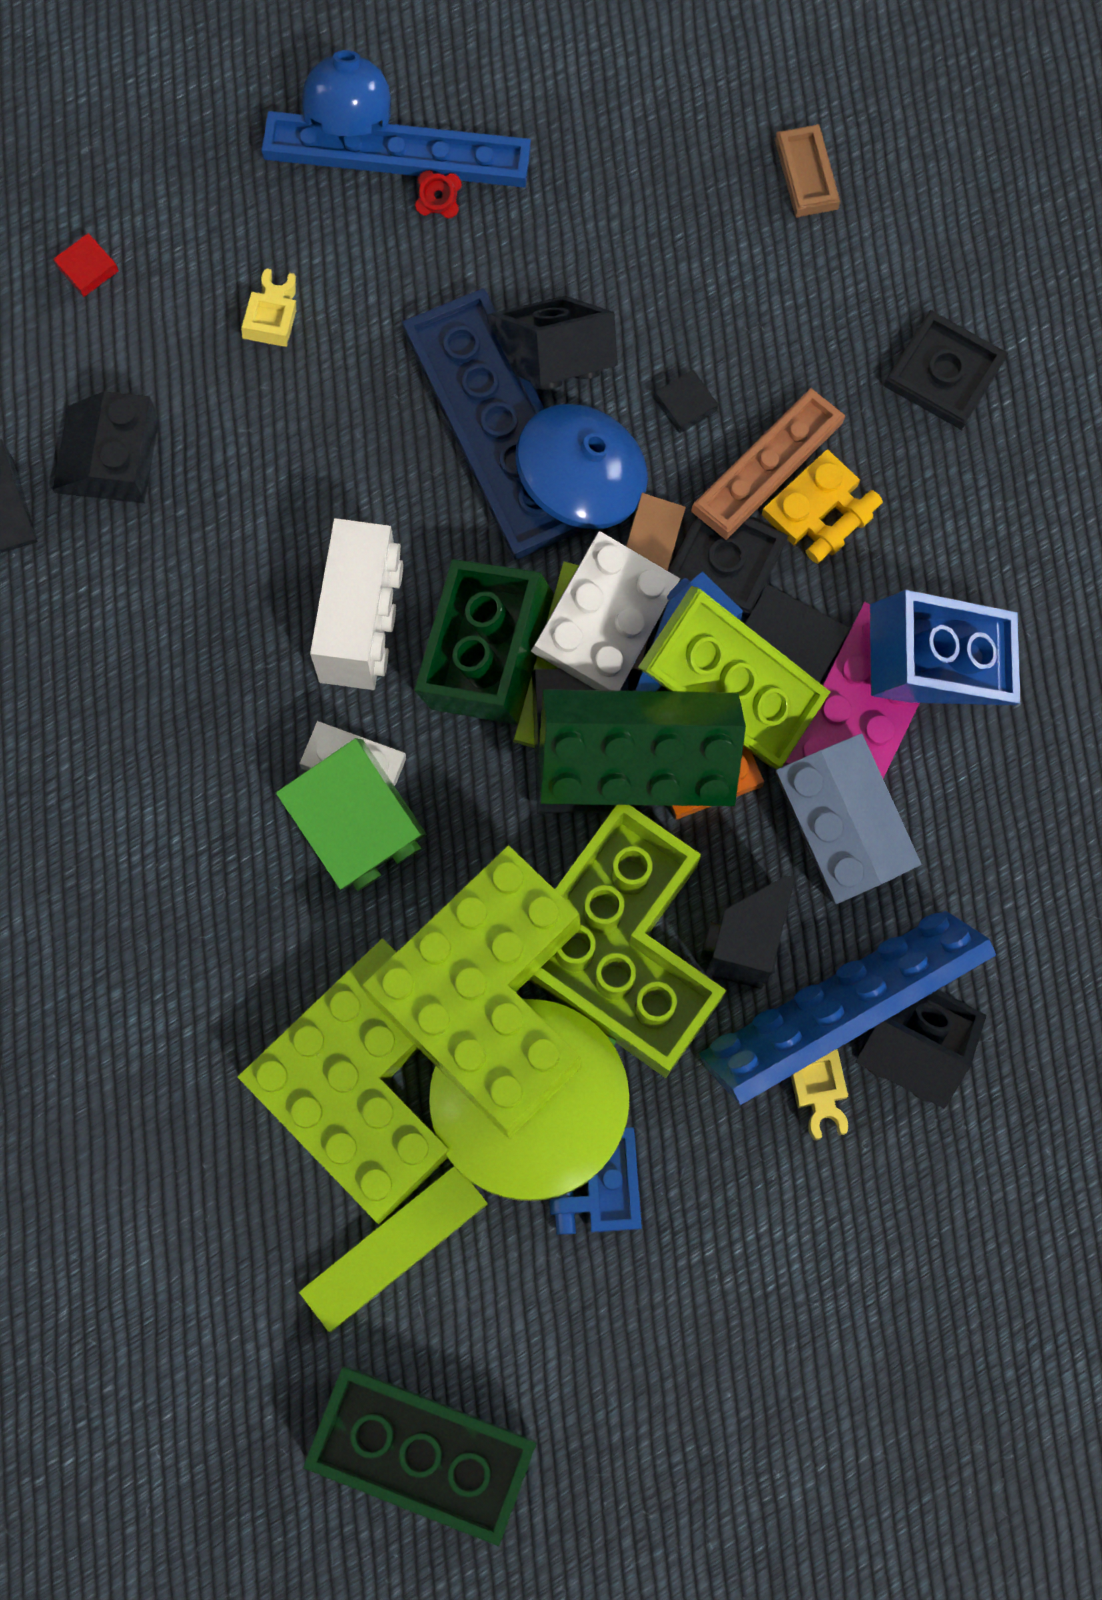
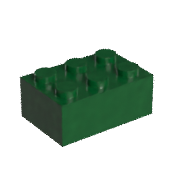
[414,559,554,725]

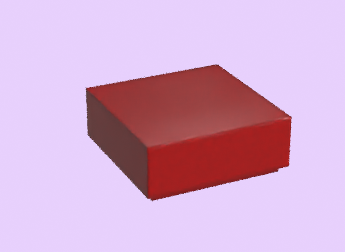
[53,233,119,297]

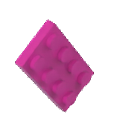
[783,602,920,778]

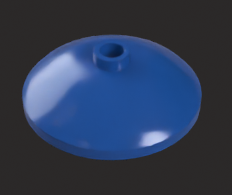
[515,404,648,529]

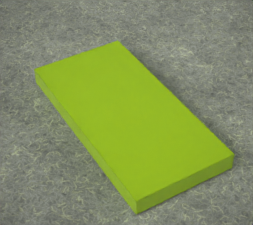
[638,586,830,770]

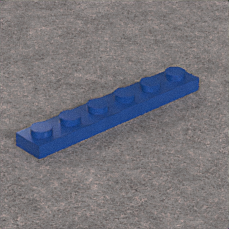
[262,111,531,188]

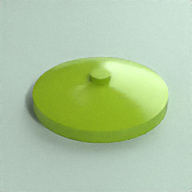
[429,999,629,1201]

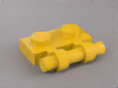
[762,449,883,564]

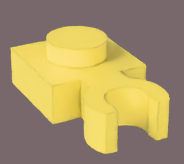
[241,269,296,347]
[791,1048,848,1140]

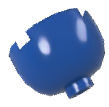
[302,50,391,137]

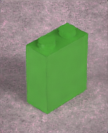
[276,738,427,891]

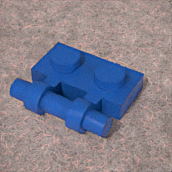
[549,1127,642,1235]

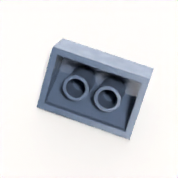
[774,733,922,904]

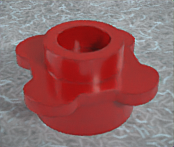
[415,171,462,219]

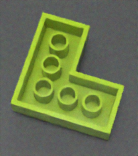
[528,805,726,1078]
[363,845,581,1139]
[238,938,449,1225]

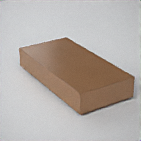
[775,124,840,218]

